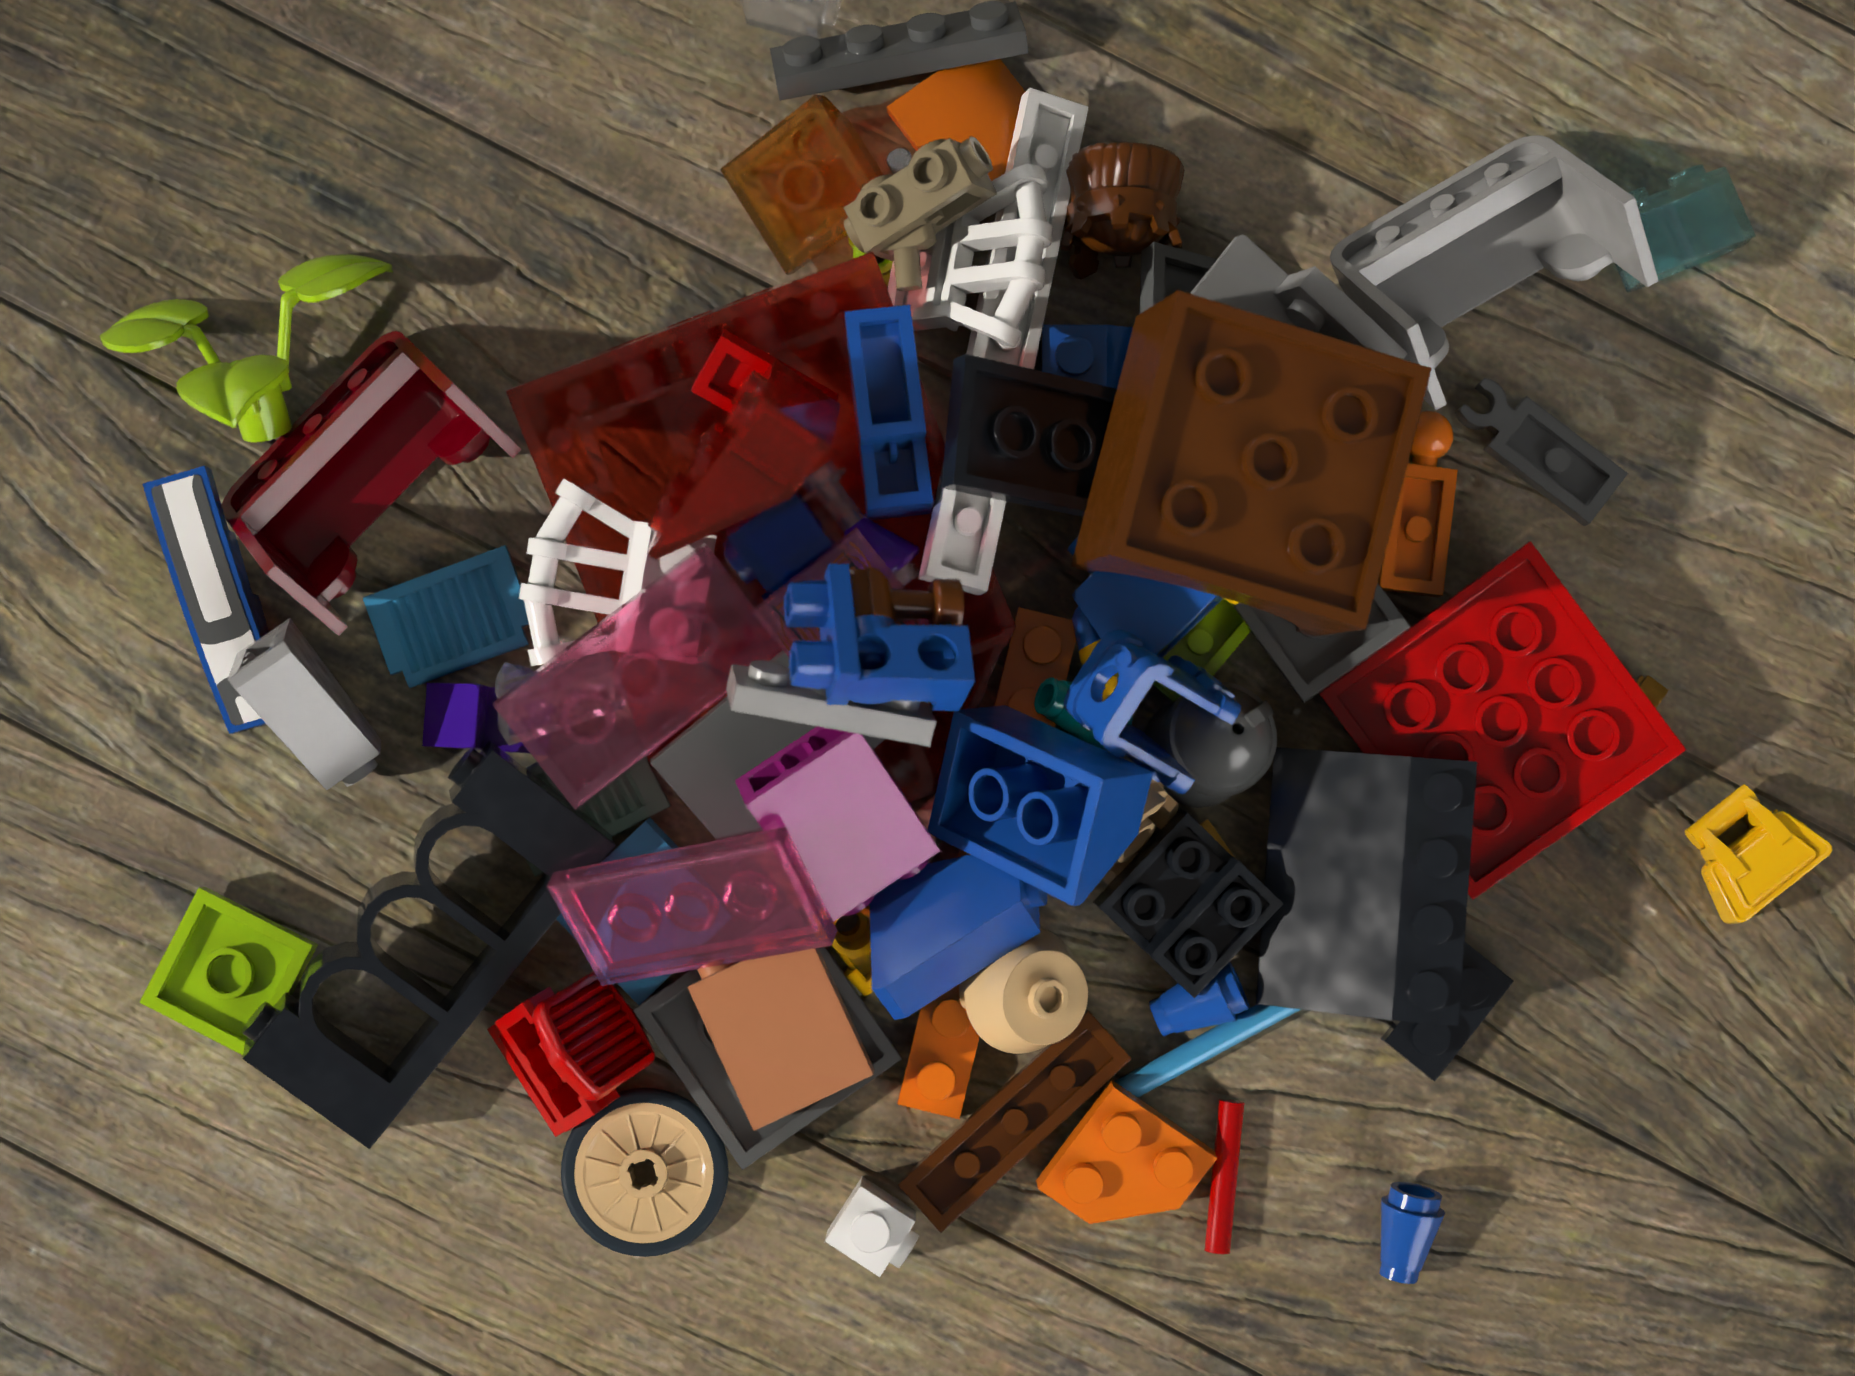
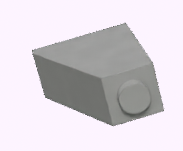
[228,618,381,790]

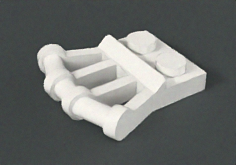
[884,164,1053,348]
[519,479,717,666]

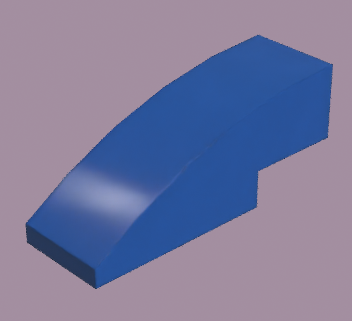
[845,305,933,521]

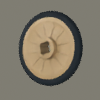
[561,1088,729,1257]

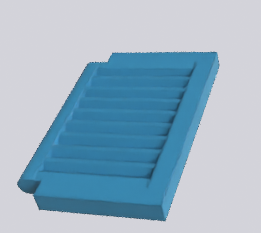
[363,545,529,688]

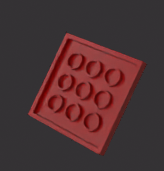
[1319,541,1687,900]

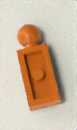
[1378,411,1458,598]

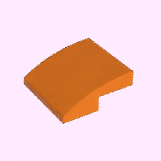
[887,59,1025,181]

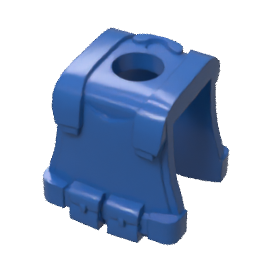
[1063,629,1241,794]

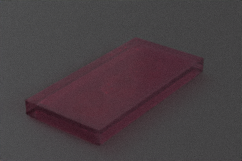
[493,543,785,809]
[546,827,837,986]

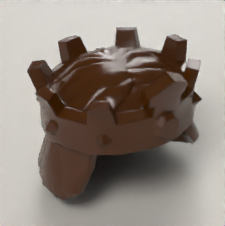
[1060,142,1185,279]

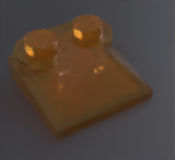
[720,95,884,275]

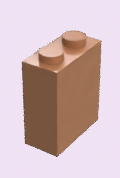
[687,924,875,1131]

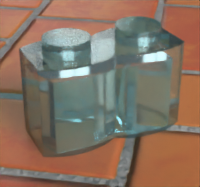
[1615,164,1756,293]

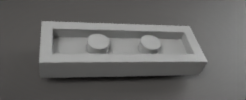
[726,660,936,746]

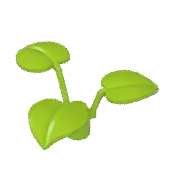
[99,254,393,442]

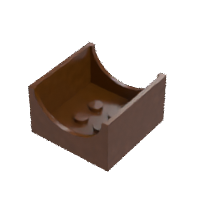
[1071,290,1432,636]

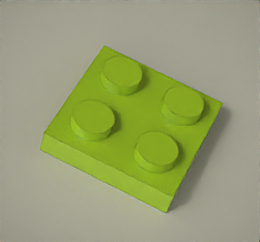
[139,887,318,1055]

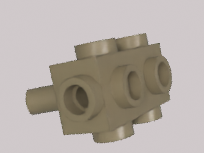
[844,136,997,291]

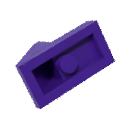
[422,683,555,755]

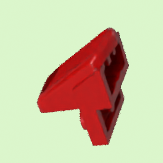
[487,970,655,1137]

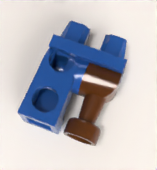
[784,564,975,711]

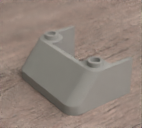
[1330,135,1659,410]

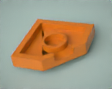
[1036,1080,1217,1224]

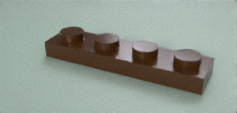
[898,1010,1132,1233]

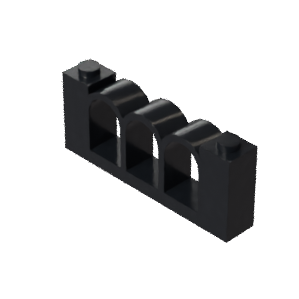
[242,740,616,1149]

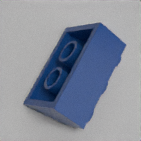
[928,705,1153,906]

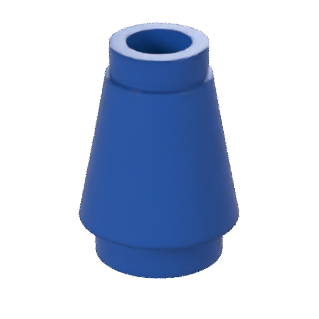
[1149,961,1250,1037]
[1379,1182,1445,1284]

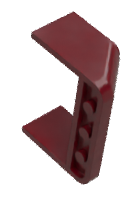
[222,331,522,636]

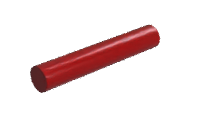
[1204,1100,1245,1254]

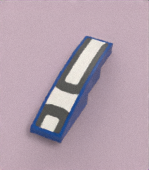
[142,465,269,734]

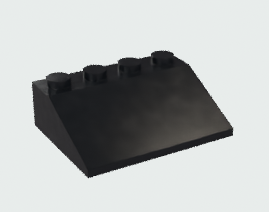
[1256,747,1477,1026]

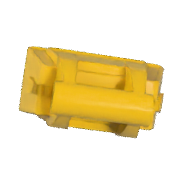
[1684,784,1833,924]

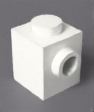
[825,1176,919,1277]

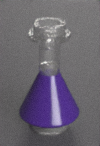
[800,460,920,589]

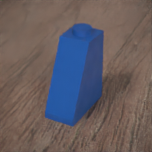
[870,855,1047,1020]

